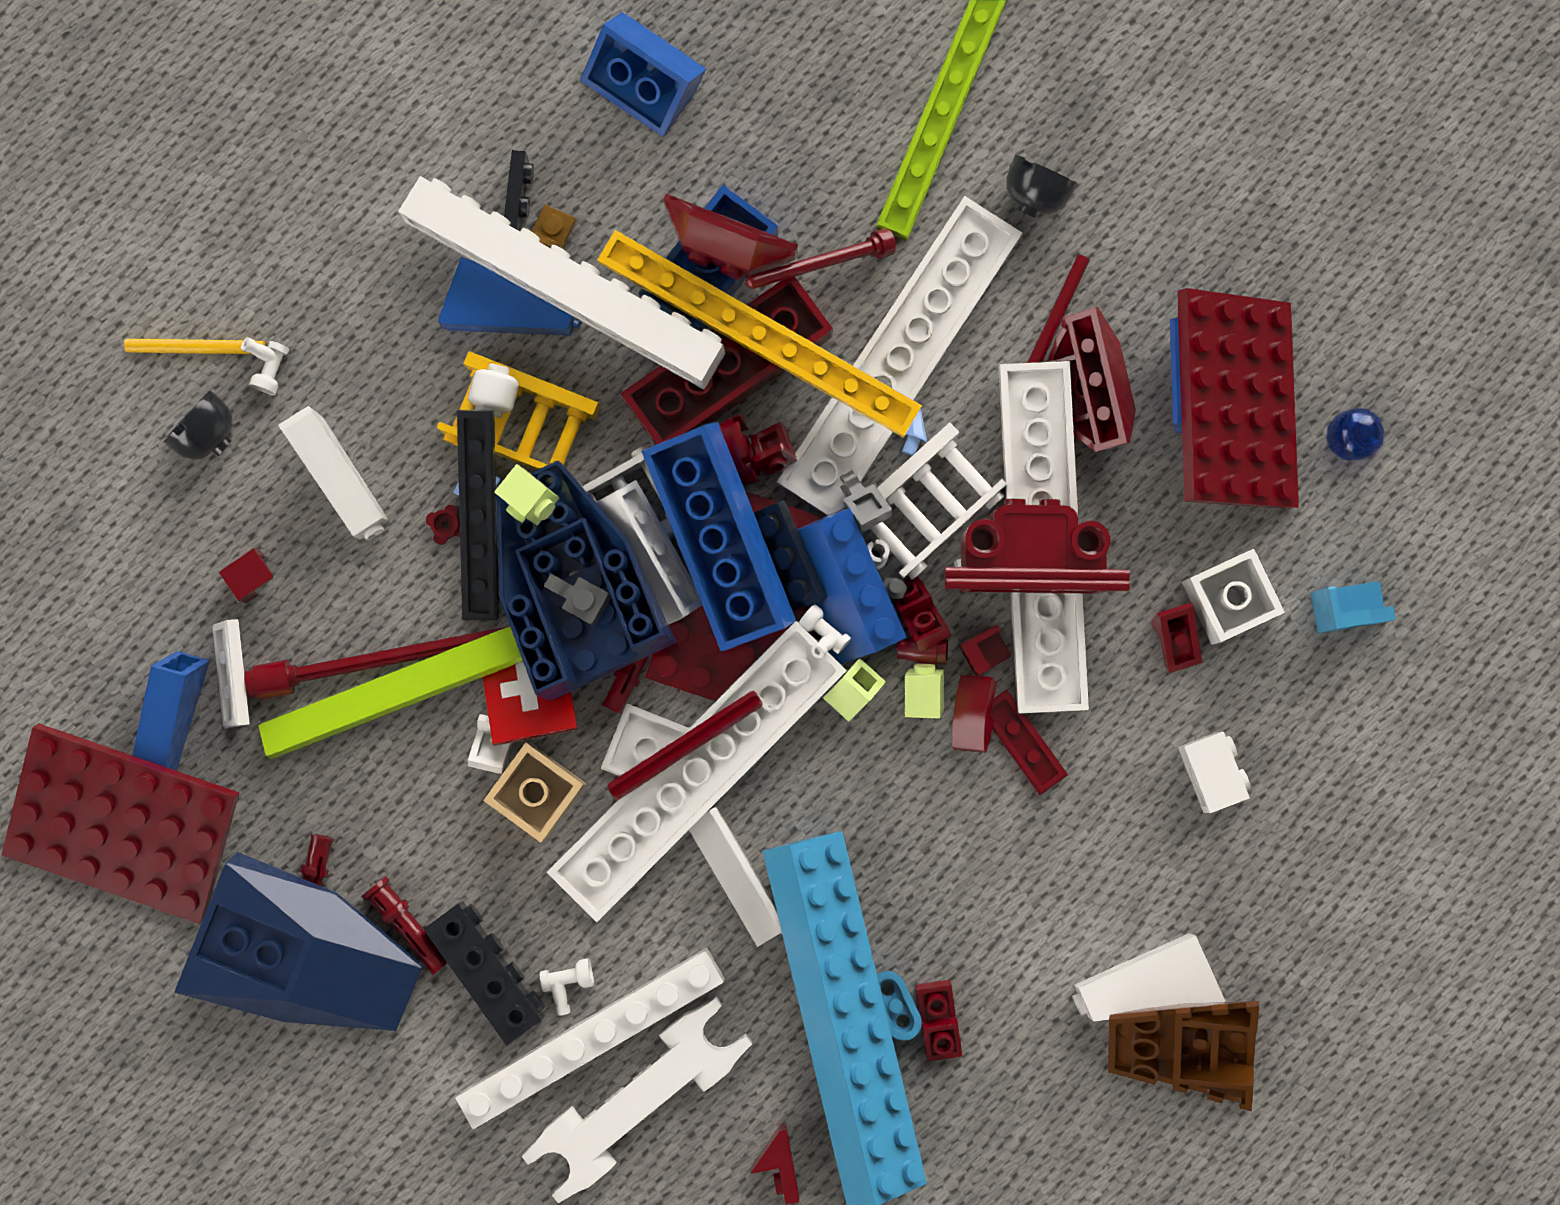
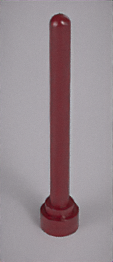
[746,228,896,289]

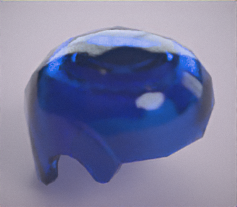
[1326,408,1385,461]

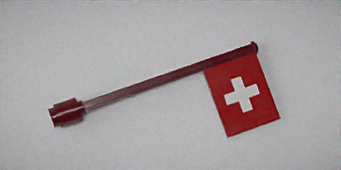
[244,626,578,746]

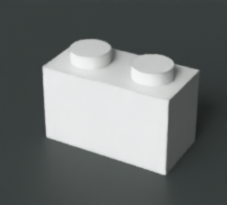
[1178,732,1250,813]

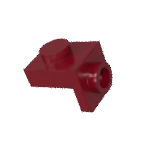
[750,422,797,476]

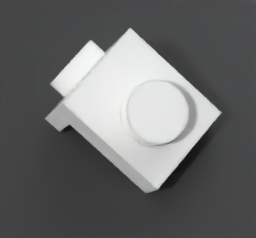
[468,714,512,774]

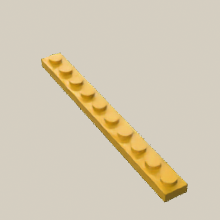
[597,230,922,438]

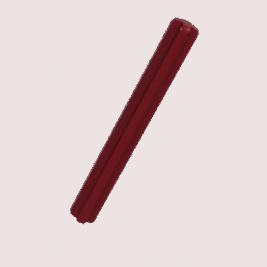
[607,691,763,800]

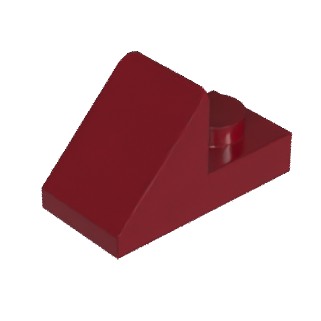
[1151,603,1203,673]
[750,1124,800,1205]

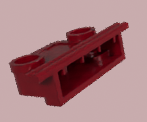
[945,498,1130,594]

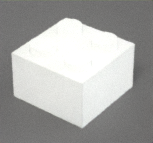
[1182,549,1285,645]

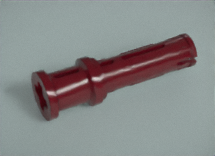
[361,876,447,975]

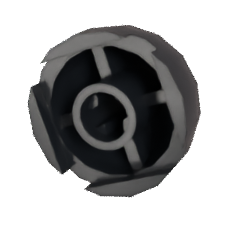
[1006,154,1077,218]
[163,390,232,460]

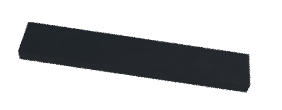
[457,410,499,620]

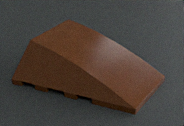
[1108,1001,1259,1112]

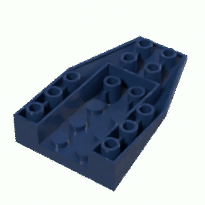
[496,460,677,701]
[174,852,423,1031]

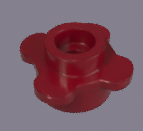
[426,505,460,545]

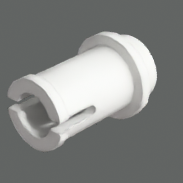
[867,539,890,570]

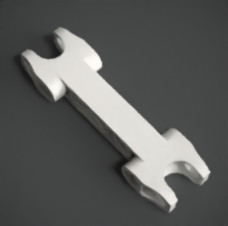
[522,996,752,1203]

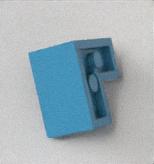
[1310,581,1396,634]

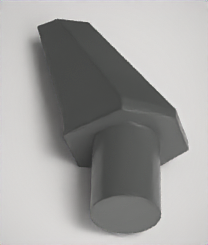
[881,577,907,599]

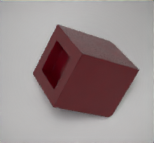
[219,548,274,603]
[958,624,1011,676]

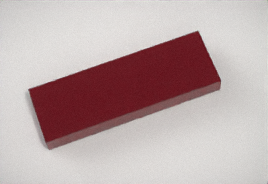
[990,689,1068,795]

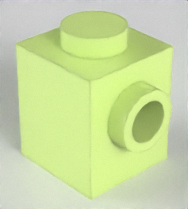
[494,464,559,525]
[823,658,886,722]
[905,664,944,718]

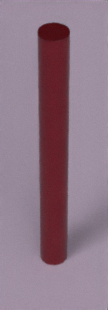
[1027,254,1090,363]

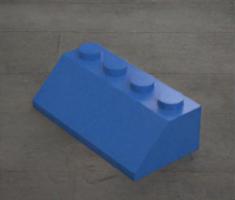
[797,508,907,664]

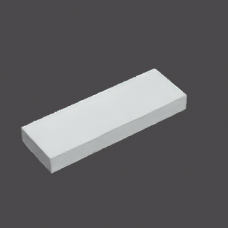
[212,619,250,729]

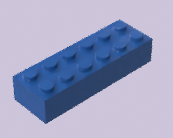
[641,422,796,651]

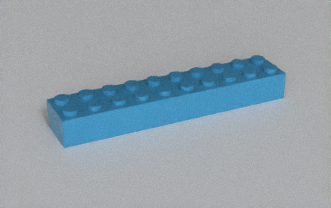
[763,831,927,1205]

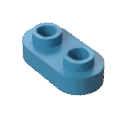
[877,971,921,1041]

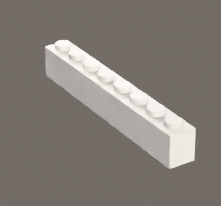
[455,948,725,1129]

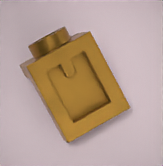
[530,204,577,250]

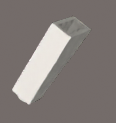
[278,406,389,540]
[1072,933,1226,1021]

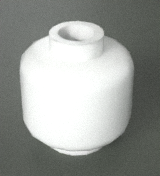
[468,364,519,418]

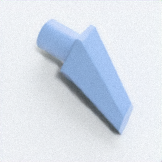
[902,409,927,456]

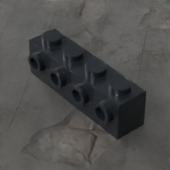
[424,901,545,1046]

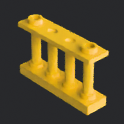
[437,351,601,471]

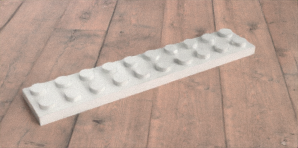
[777,196,1022,516]
[998,361,1089,713]
[547,621,847,922]

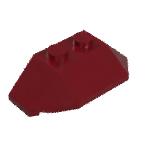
[663,193,798,280]
[1047,307,1136,452]

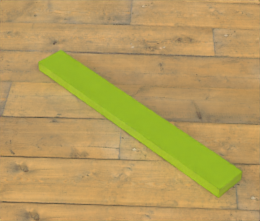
[875,0,1007,241]
[258,626,523,759]

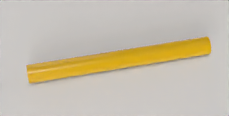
[124,339,265,354]

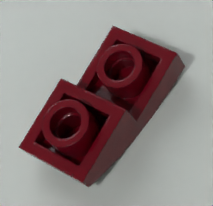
[891,576,951,651]
[952,675,997,753]
[915,980,963,1062]

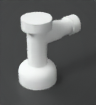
[241,337,289,395]
[799,604,851,658]
[540,958,594,1016]

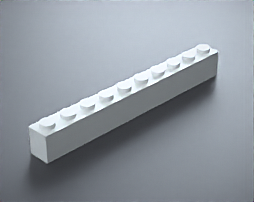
[398,176,725,389]

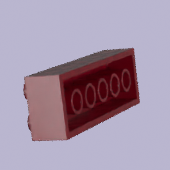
[621,277,833,445]

